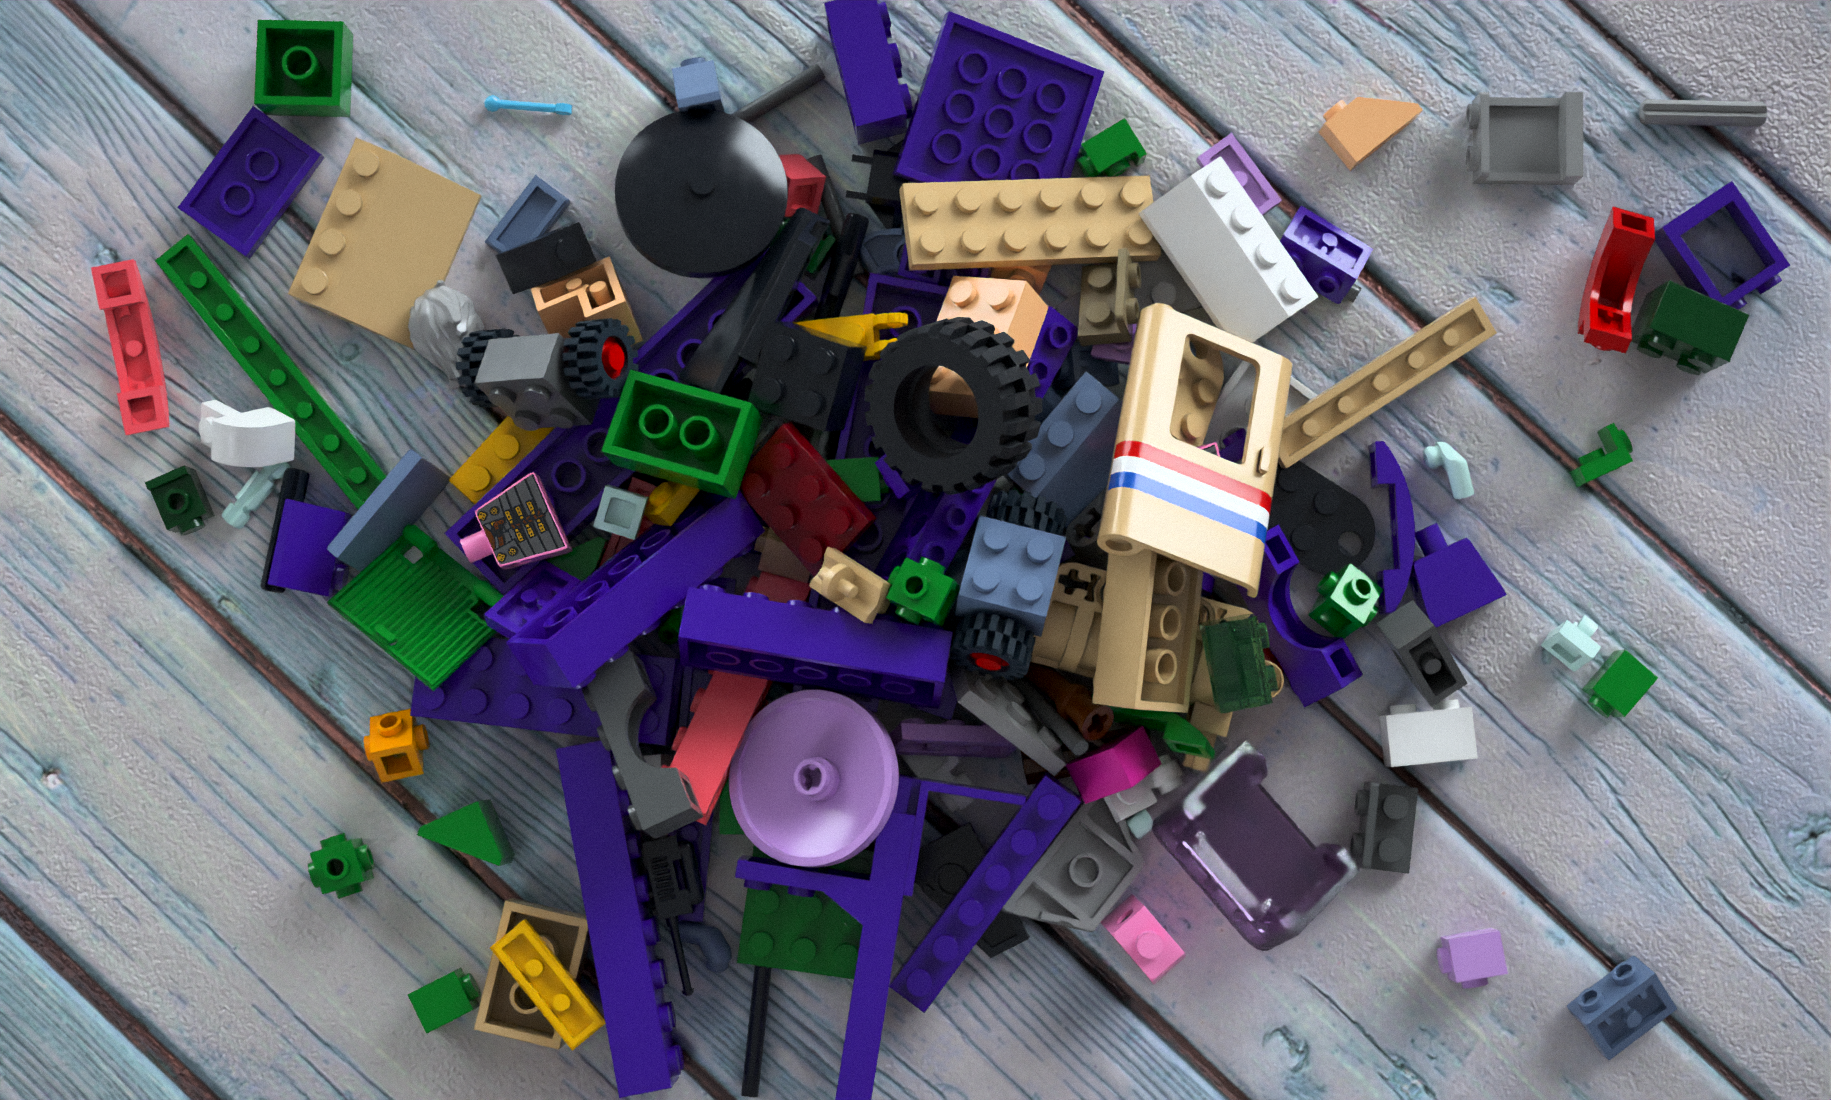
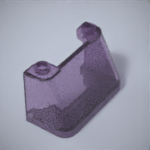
[1152,740,1361,951]

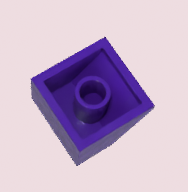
[268,499,354,598]

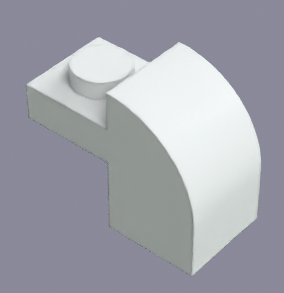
[199,400,295,467]

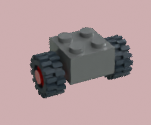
[456,318,638,431]

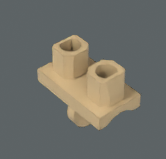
[809,547,891,624]

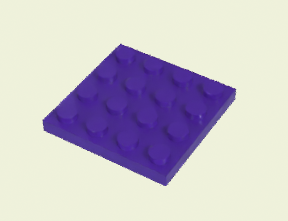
[893,11,1104,183]

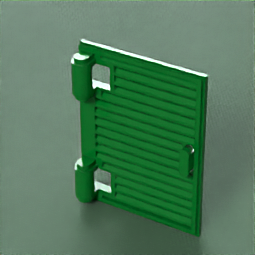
[327,524,504,691]

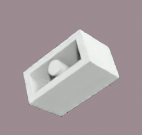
[1379,699,1478,767]

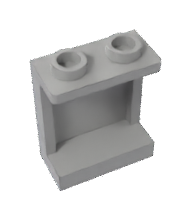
[1466,92,1584,185]

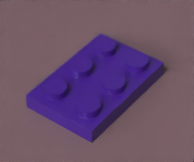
[177,106,325,259]

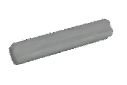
[1639,99,1767,127]

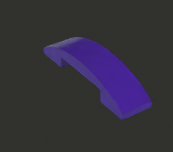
[1368,441,1415,615]

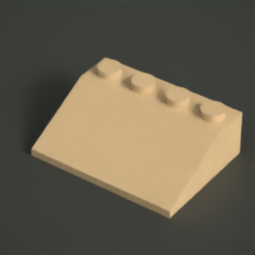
[288,137,482,350]

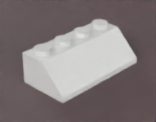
[1139,156,1318,343]

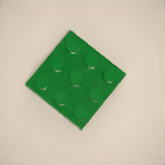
[737,845,874,979]

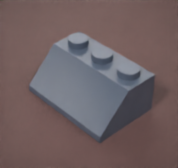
[1003,371,1122,529]

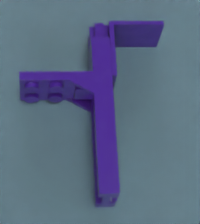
[735,774,1026,1100]

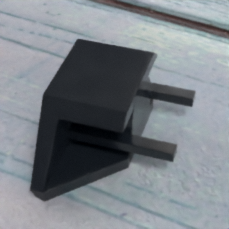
[846,139,910,229]

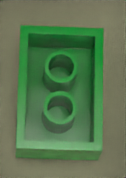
[601,370,763,500]

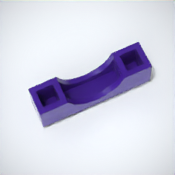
[1235,525,1363,708]

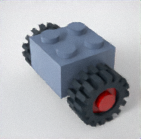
[950,490,1066,680]

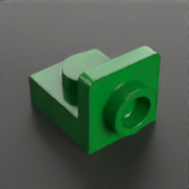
[1570,423,1633,487]

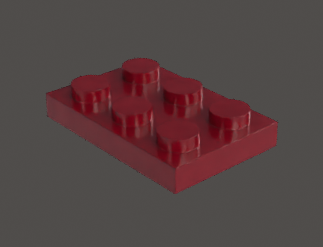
[739,422,877,577]

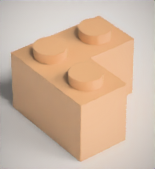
[531,256,643,346]

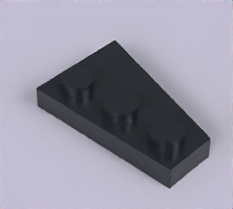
[914,822,1030,958]

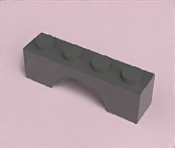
[582,649,704,839]

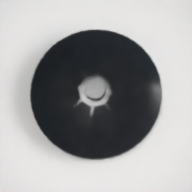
[615,109,788,278]

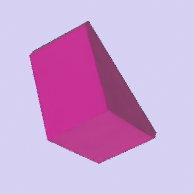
[1065,725,1162,804]

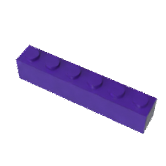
[889,771,1081,1013]

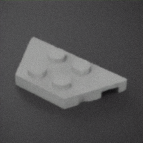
[1001,798,1145,932]

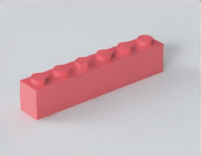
[661,571,811,825]

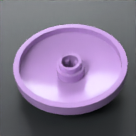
[729,690,899,868]

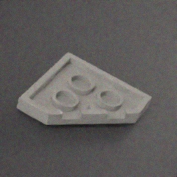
[948,652,1066,776]

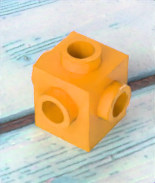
[364,709,430,783]

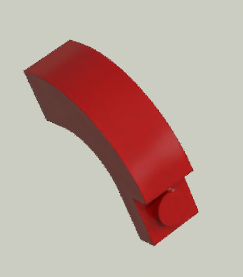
[1578,207,1655,354]

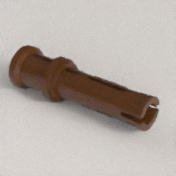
[1024,662,1114,740]

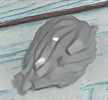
[408,280,484,390]

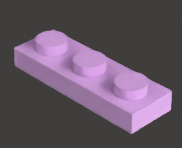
[889,718,1017,758]

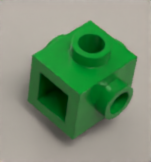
[886,557,961,627]
[1308,563,1383,639]
[308,833,375,899]

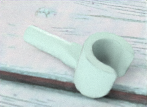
[1125,809,1153,839]

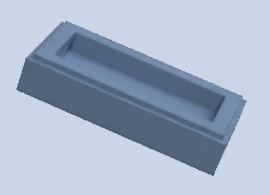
[485,175,571,253]

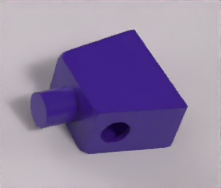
[1409,523,1507,628]

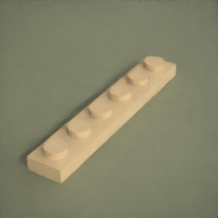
[1278,297,1497,469]

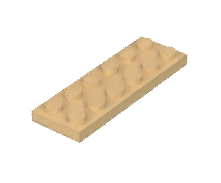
[899,175,1161,271]

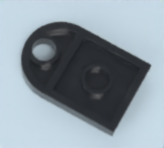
[1267,461,1375,575]

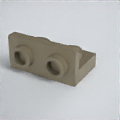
[1078,248,1141,346]

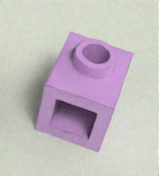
[1437,928,1508,988]

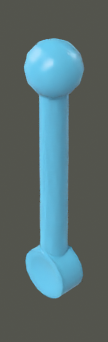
[484,95,572,115]

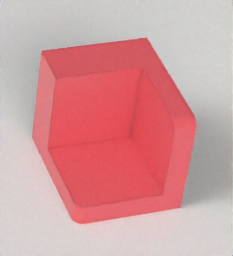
[779,154,826,217]

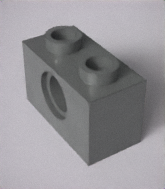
[1376,600,1468,707]

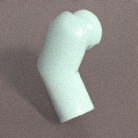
[1423,442,1474,499]

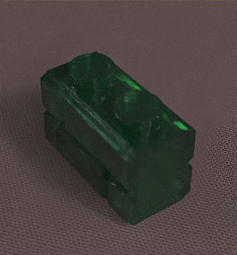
[1199,614,1278,713]

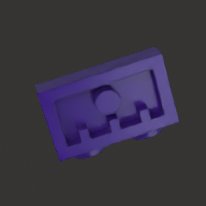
[1280,206,1373,304]
[484,560,581,639]

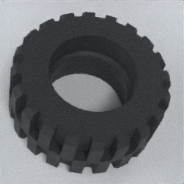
[864,317,1042,495]

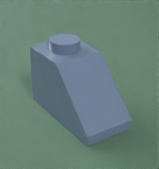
[672,57,725,112]

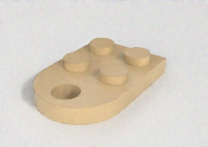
[1170,337,1224,447]

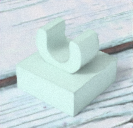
[593,484,649,540]
[1541,615,1601,672]

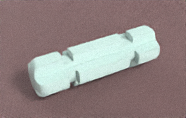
[222,462,290,529]

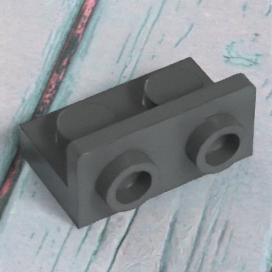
[1350,782,1418,874]

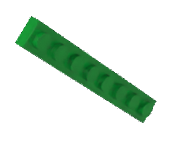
[155,234,387,510]

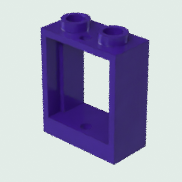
[1654,181,1790,310]

